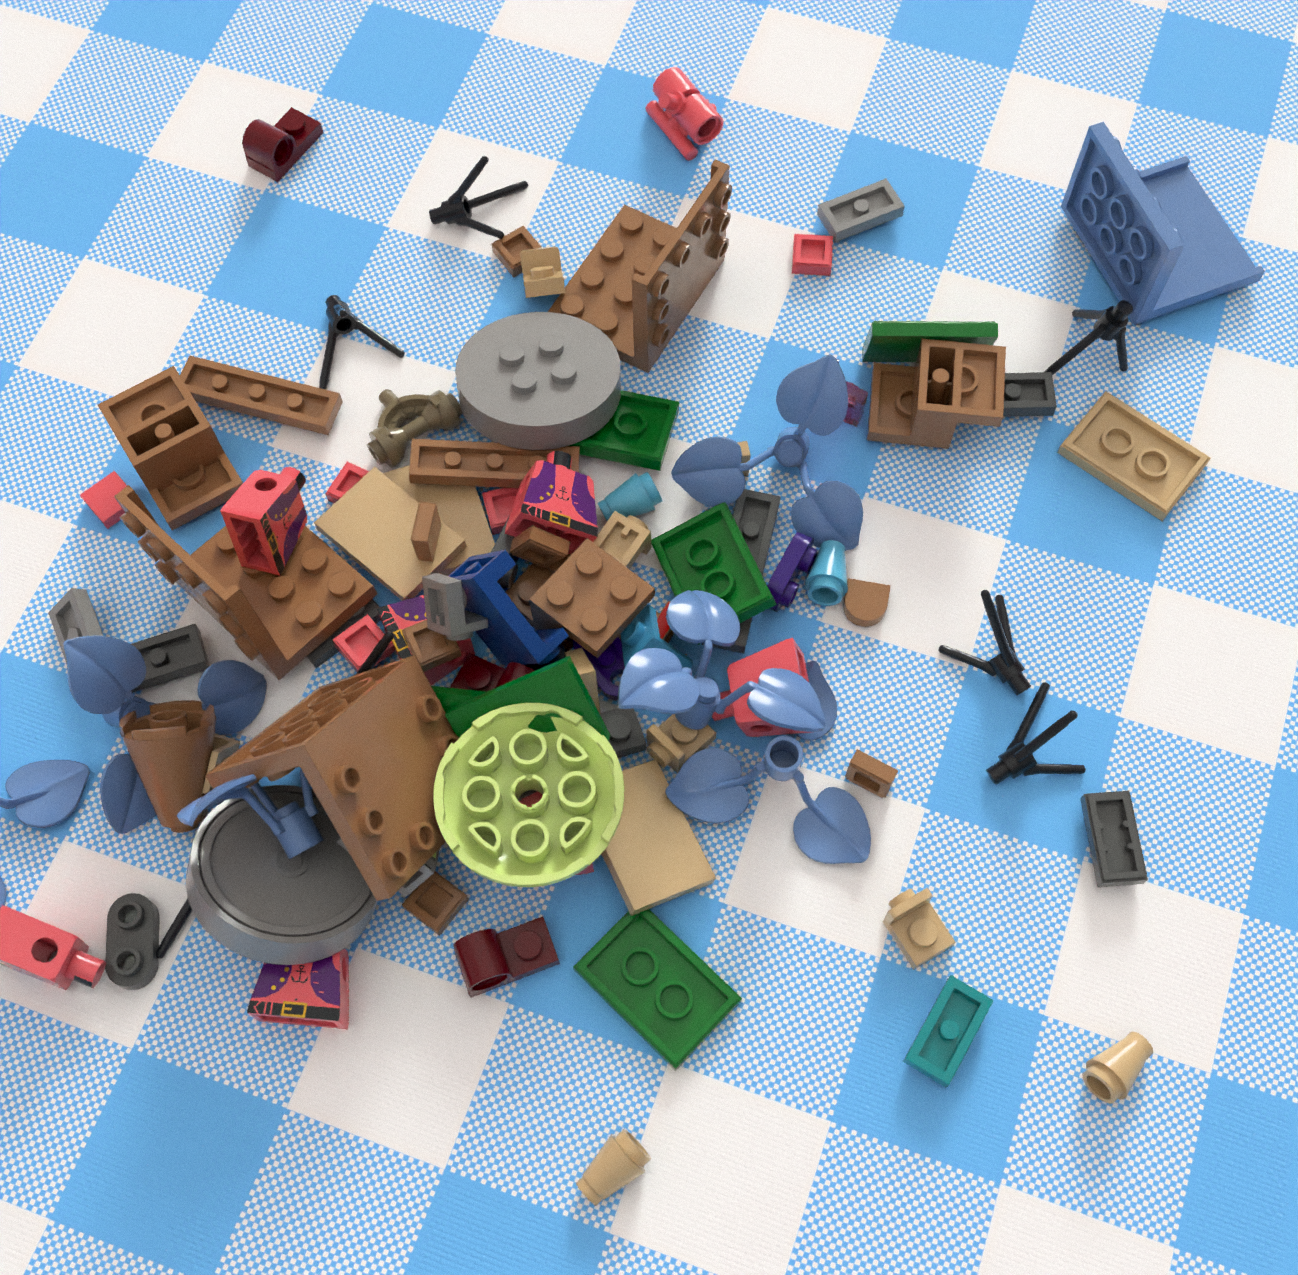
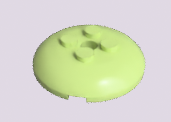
[433,703,624,887]

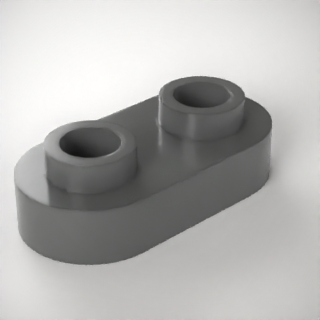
[105,893,160,990]

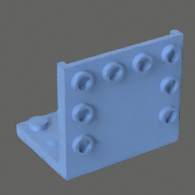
[1061,121,1265,325]

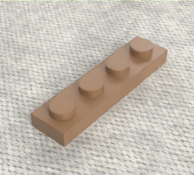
[180,355,343,435]
[409,439,579,488]

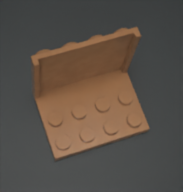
[548,159,732,373]
[114,485,377,680]
[205,655,459,901]

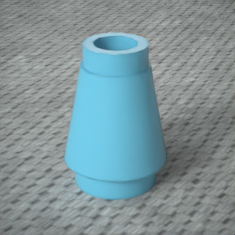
[597,472,663,521]
[805,540,848,606]

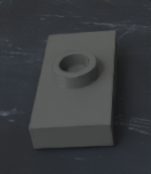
[1080,790,1148,887]

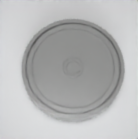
[455,312,621,450]
[186,785,378,965]

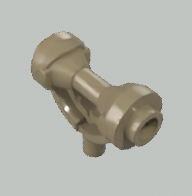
[367,389,463,468]

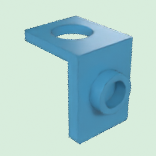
[620,604,693,668]

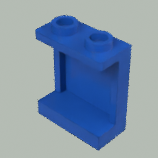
[448,550,569,665]

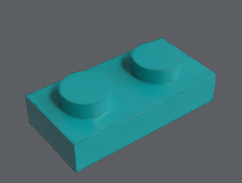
[903,975,994,1088]

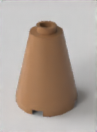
[119,700,216,833]

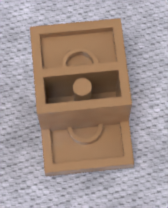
[867,338,1006,449]
[98,366,243,531]
[506,538,655,659]

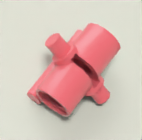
[645,67,724,161]

